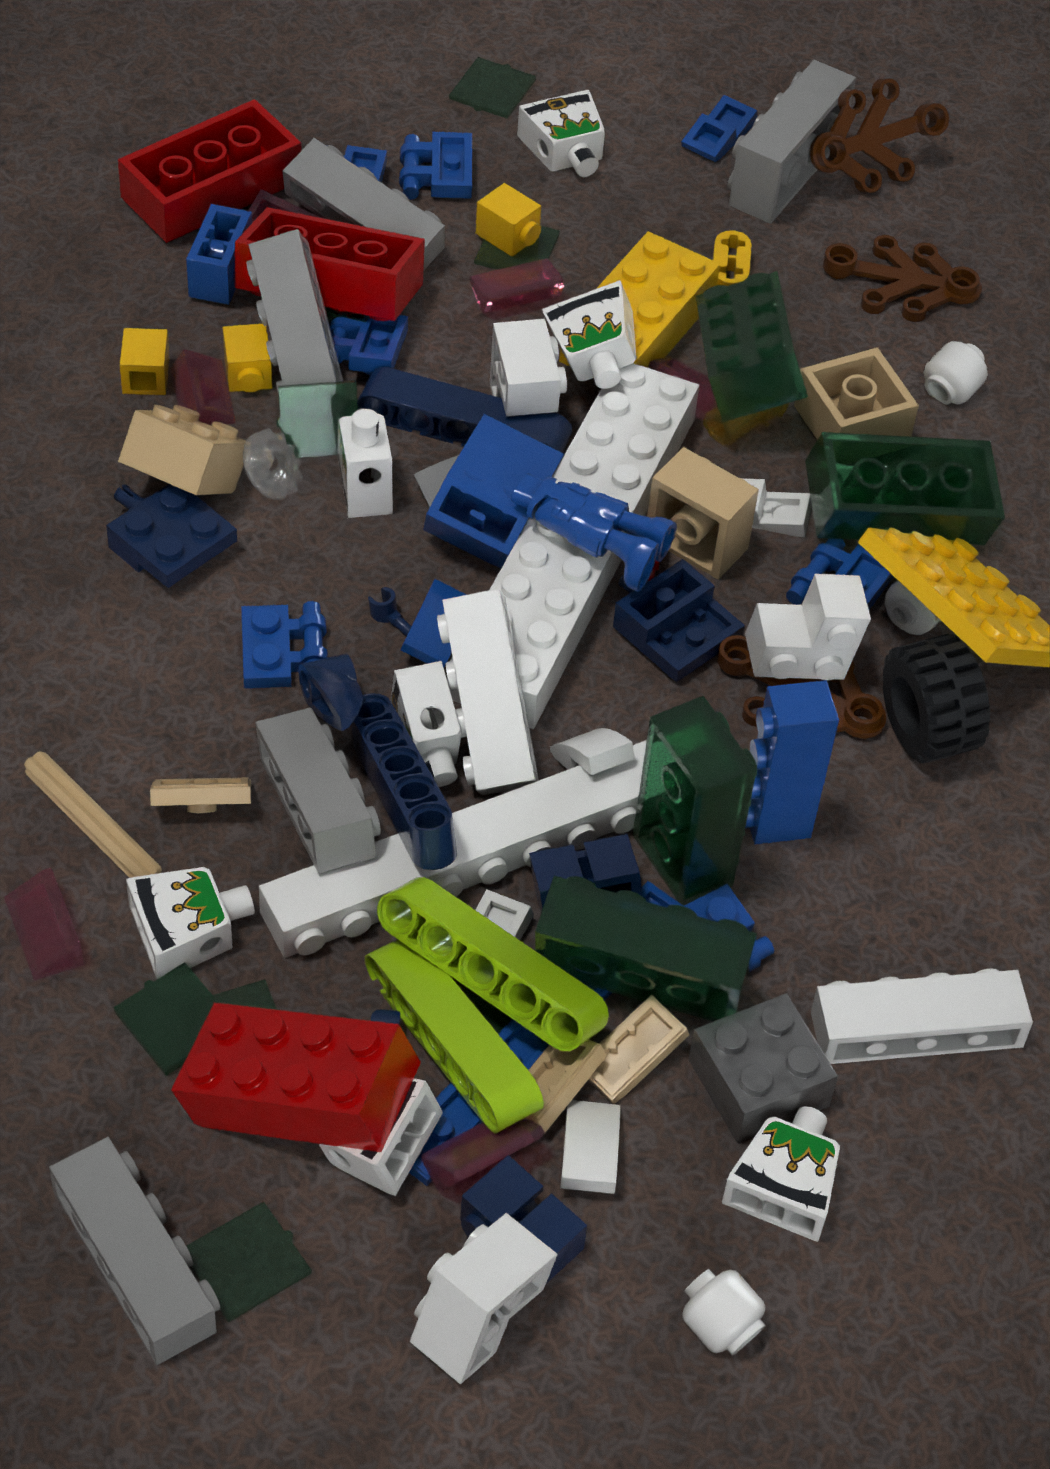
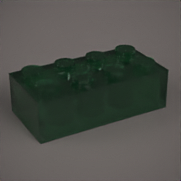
[696,271,808,422]
[805,432,1005,545]
[633,696,757,906]
[535,876,757,1022]

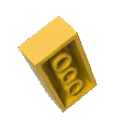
[559,231,720,370]

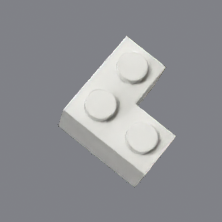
[490,319,567,417]
[745,574,871,680]
[410,1213,558,1384]

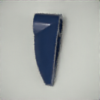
[298,654,363,731]

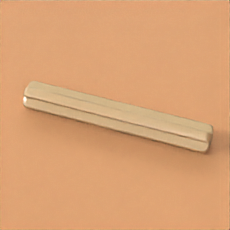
[24,751,162,878]

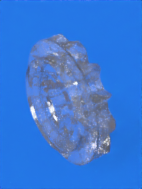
[243,428,304,500]

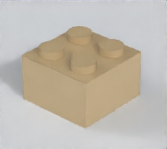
[794,347,919,461]
[118,405,251,495]
[647,447,759,580]

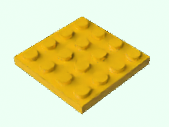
[858,527,1050,667]

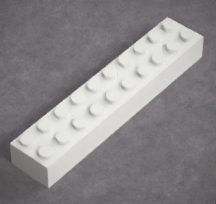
[447,363,699,729]

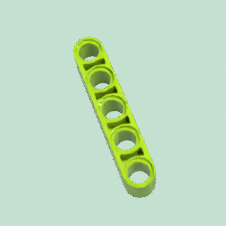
[377,877,609,1052]
[365,939,544,1134]

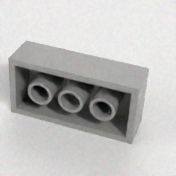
[727,60,856,224]

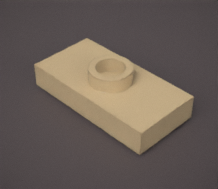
[150,777,251,813]
[588,995,689,1104]
[518,1040,607,1134]

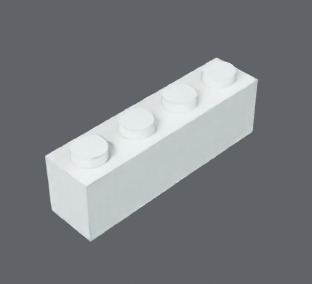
[437,588,539,795]
[811,969,1033,1064]

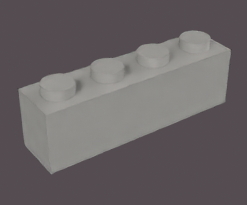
[283,138,445,270]
[246,229,349,417]
[255,707,381,873]
[49,1136,220,1366]

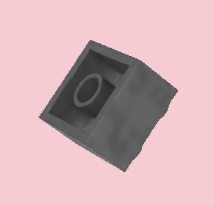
[688,993,838,1144]

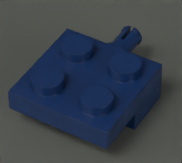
[106,484,237,588]
[613,559,745,682]

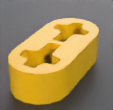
[713,230,752,296]

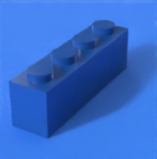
[738,680,839,845]

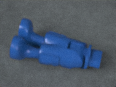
[511,473,677,592]

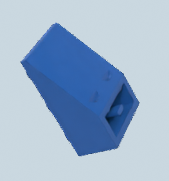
[423,414,564,568]

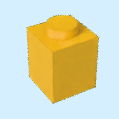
[475,183,541,257]
[223,324,272,392]
[120,328,170,395]

